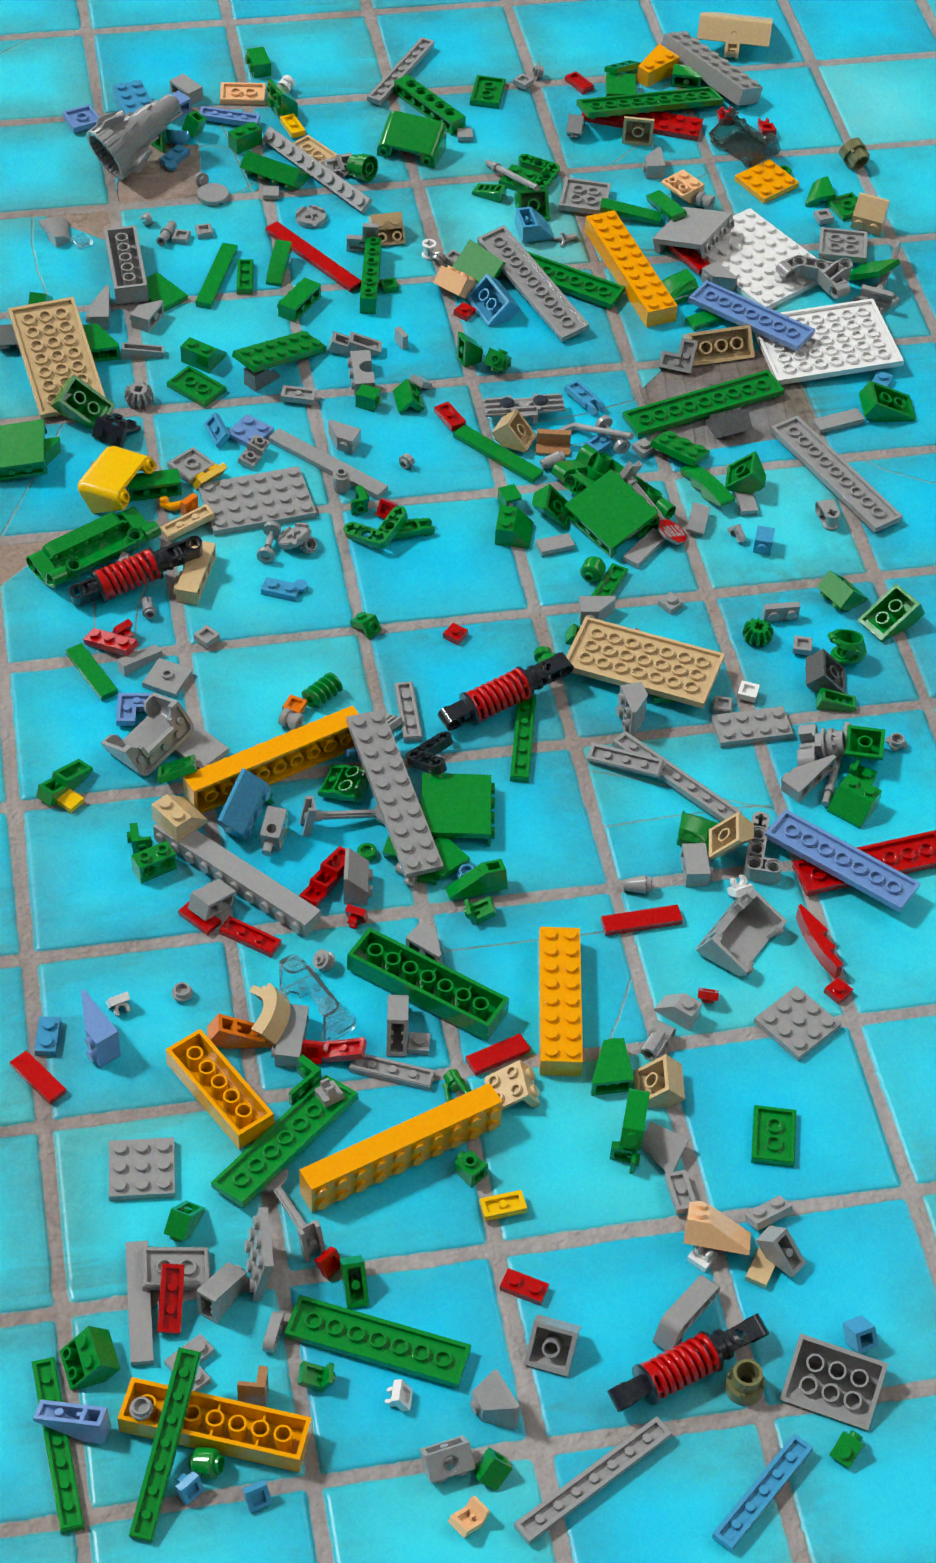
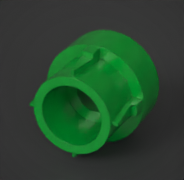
[346,153,378,182]

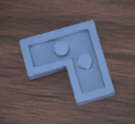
[116,693,152,726]

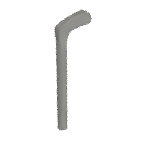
[557,423,634,440]

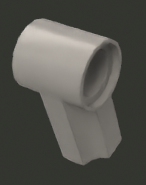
[641,1020,676,1061]

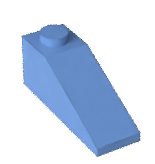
[33,1400,111,1444]

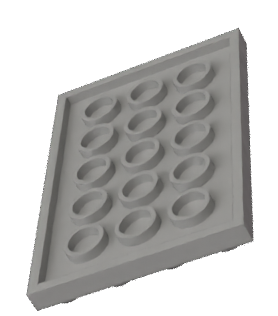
[198,466,316,536]

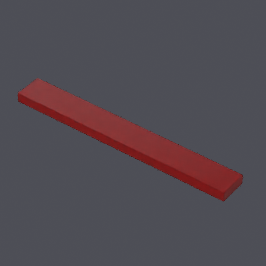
[265,221,361,292]

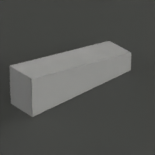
[121,342,164,359]
[117,644,163,676]

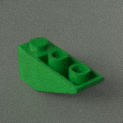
[445,859,508,901]

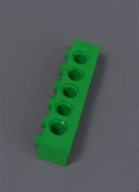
[394,74,466,136]
[360,237,382,314]

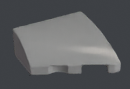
[321,153,352,178]
[39,217,70,247]
[641,1122,689,1173]

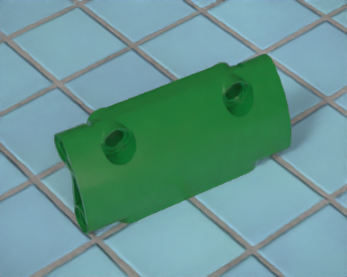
[551,444,676,538]
[26,506,161,587]

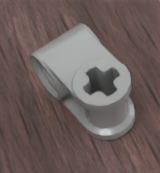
[815,499,840,531]

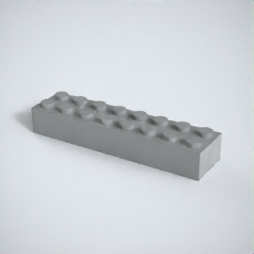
[661,31,763,106]

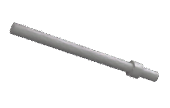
[485,160,540,191]
[821,722,852,807]

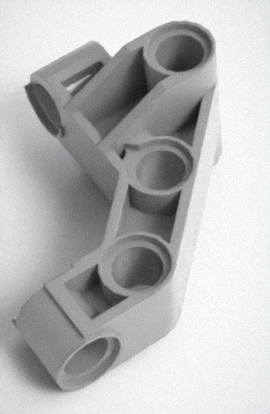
[775,255,853,299]

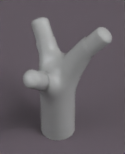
[552,232,578,247]

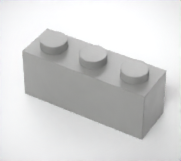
[271,1004,309,1069]

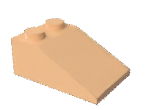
[683,1201,751,1255]

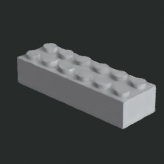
[104,225,149,304]

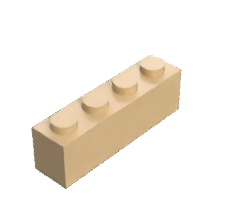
[173,541,216,605]

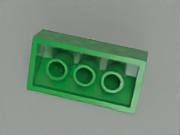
[240,150,311,190]

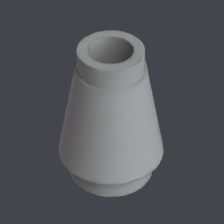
[540,450,566,470]
[623,875,652,894]

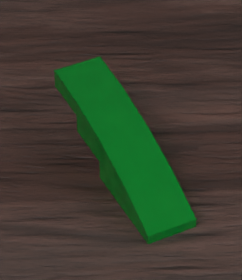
[680,465,735,507]

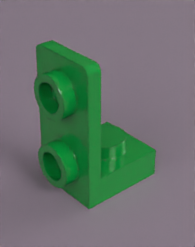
[289,1055,321,1106]

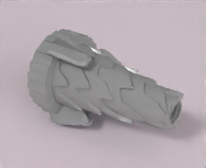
[86,94,182,180]

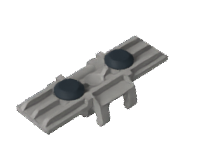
[482,393,566,425]

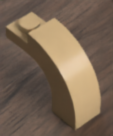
[249,983,290,1045]

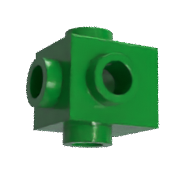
[483,348,512,374]

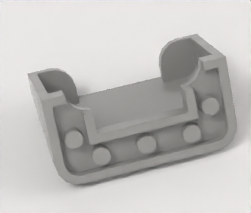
[101,692,194,776]
[695,888,787,977]

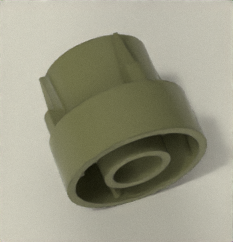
[839,138,870,170]
[725,1358,766,1406]

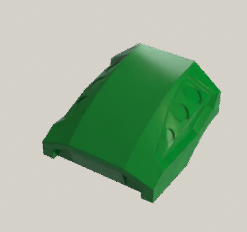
[662,269,699,304]
[317,765,369,803]
[677,811,719,851]

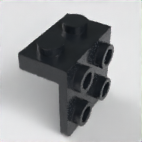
[91,413,141,448]

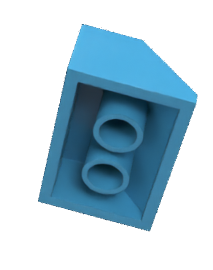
[466,273,521,327]
[218,768,271,841]

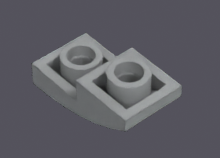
[237,434,270,470]
[686,502,710,536]

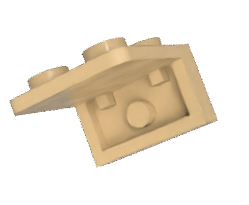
[484,1060,540,1110]

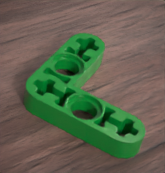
[518,154,560,189]
[343,506,408,549]

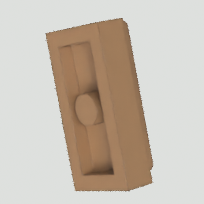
[536,429,571,457]
[237,1366,269,1407]

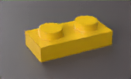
[280,113,306,138]
[192,462,228,490]
[479,1190,527,1221]

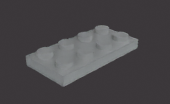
[711,706,793,748]

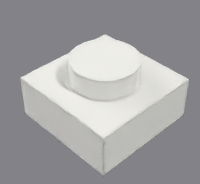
[737,681,760,703]

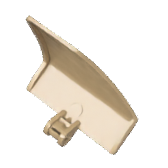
[697,12,773,60]

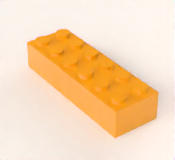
[165,1029,274,1150]

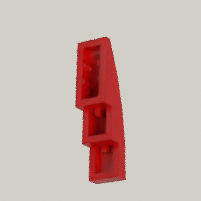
[299,846,346,908]
[796,904,843,979]

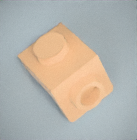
[448,1496,490,1538]

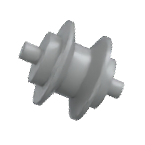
[313,949,335,972]

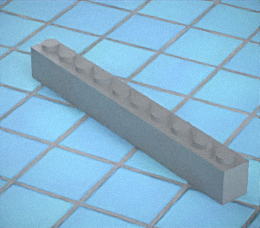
[153,823,321,937]

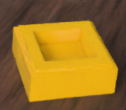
[57,789,85,813]

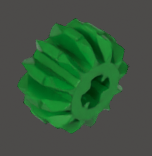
[742,617,774,648]

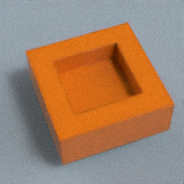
[180,493,199,515]
[282,694,307,714]

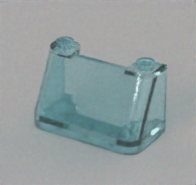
[279,955,356,1044]

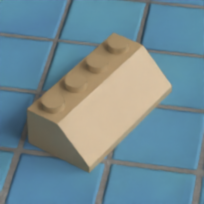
[683,325,755,366]

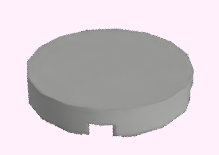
[197,183,229,207]
[296,205,327,229]
[278,522,312,550]

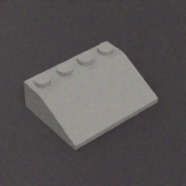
[780,1333,888,1430]

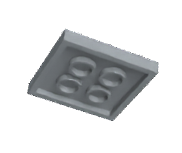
[558,177,611,215]
[818,227,868,263]
[753,986,841,1061]
[109,1137,175,1201]
[244,1207,274,1301]

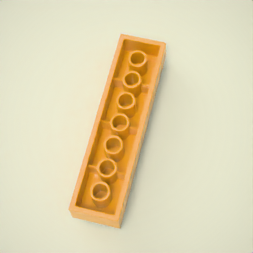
[538,927,583,1076]
[117,1377,312,1472]

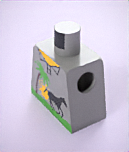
[260,806,289,857]

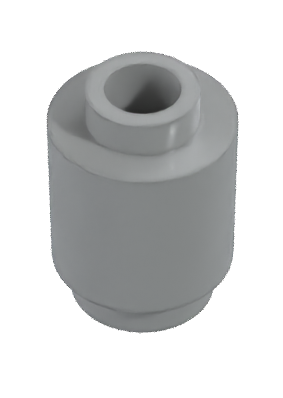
[333,468,350,494]

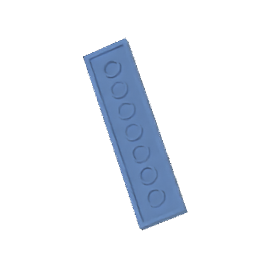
[688,280,815,351]
[765,809,920,913]

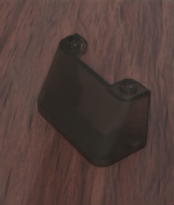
[709,108,781,168]

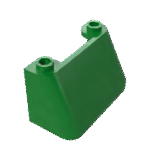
[377,111,447,168]

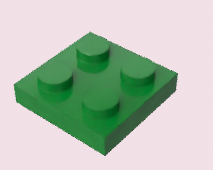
[499,164,540,191]

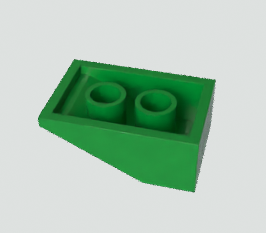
[51,375,115,429]
[859,380,916,422]
[857,583,925,642]

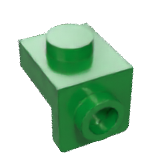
[350,485,369,515]
[350,612,382,639]
[126,823,152,854]
[464,896,497,925]
[610,1141,641,1174]
[297,1361,336,1393]
[829,1430,866,1468]

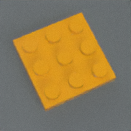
[734,159,799,204]

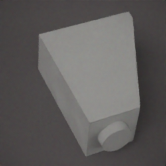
[386,995,409,1057]
[196,1262,247,1324]

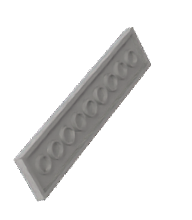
[477,225,589,342]
[770,415,903,533]
[346,709,444,878]

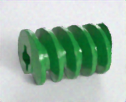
[302,672,343,708]

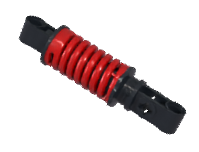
[69,535,203,607]
[438,652,574,731]
[607,1313,770,1412]

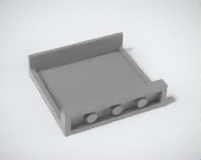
[653,207,735,259]

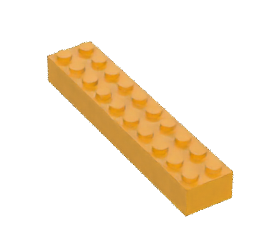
[584,210,678,328]
[183,705,359,814]
[299,1083,502,1212]

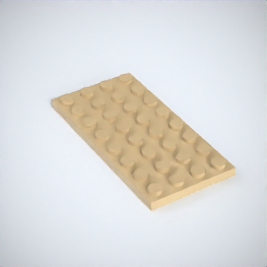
[8,297,105,419]
[566,616,725,708]

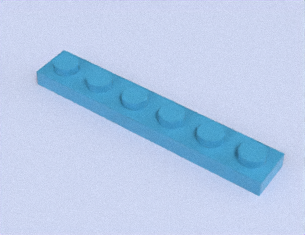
[712,1433,813,1552]

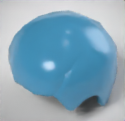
[166,128,190,145]

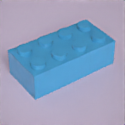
[112,80,152,116]

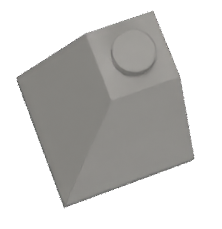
[469,1369,520,1430]

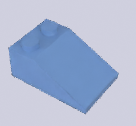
[81,989,121,1068]

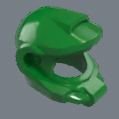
[827,629,867,665]

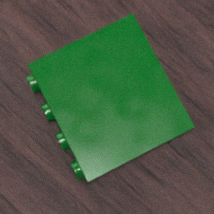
[0,419,48,481]
[564,469,658,558]
[421,773,495,847]

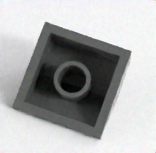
[805,649,846,694]

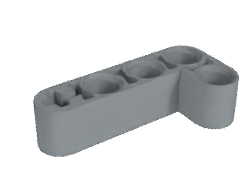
[743,811,783,885]
[652,1275,720,1351]

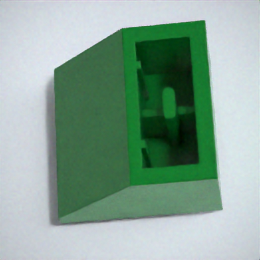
[266,79,298,118]
[59,1326,120,1391]

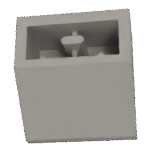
[616,681,648,736]

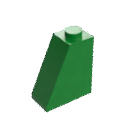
[83,323,120,363]
[590,1038,634,1096]
[619,1088,650,1151]

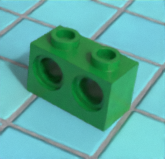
[131,840,177,884]

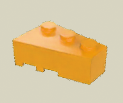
[637,44,680,88]

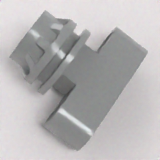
[797,723,846,766]

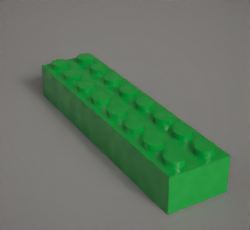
[347,927,509,1041]

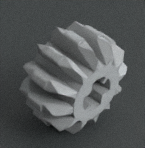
[124,382,153,409]

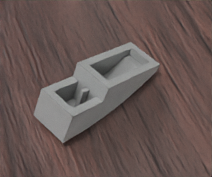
[328,331,382,356]

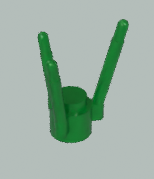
[442,1069,471,1102]

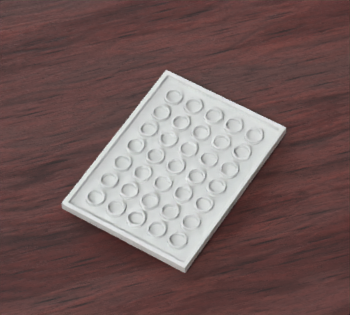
[694,208,819,309]
[754,298,904,385]

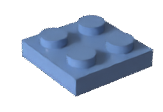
[62,104,99,133]
[228,414,274,447]

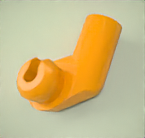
[159,496,181,511]

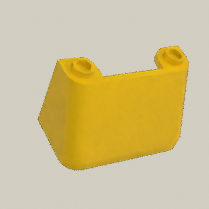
[78,446,157,514]

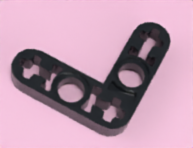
[406,731,453,775]

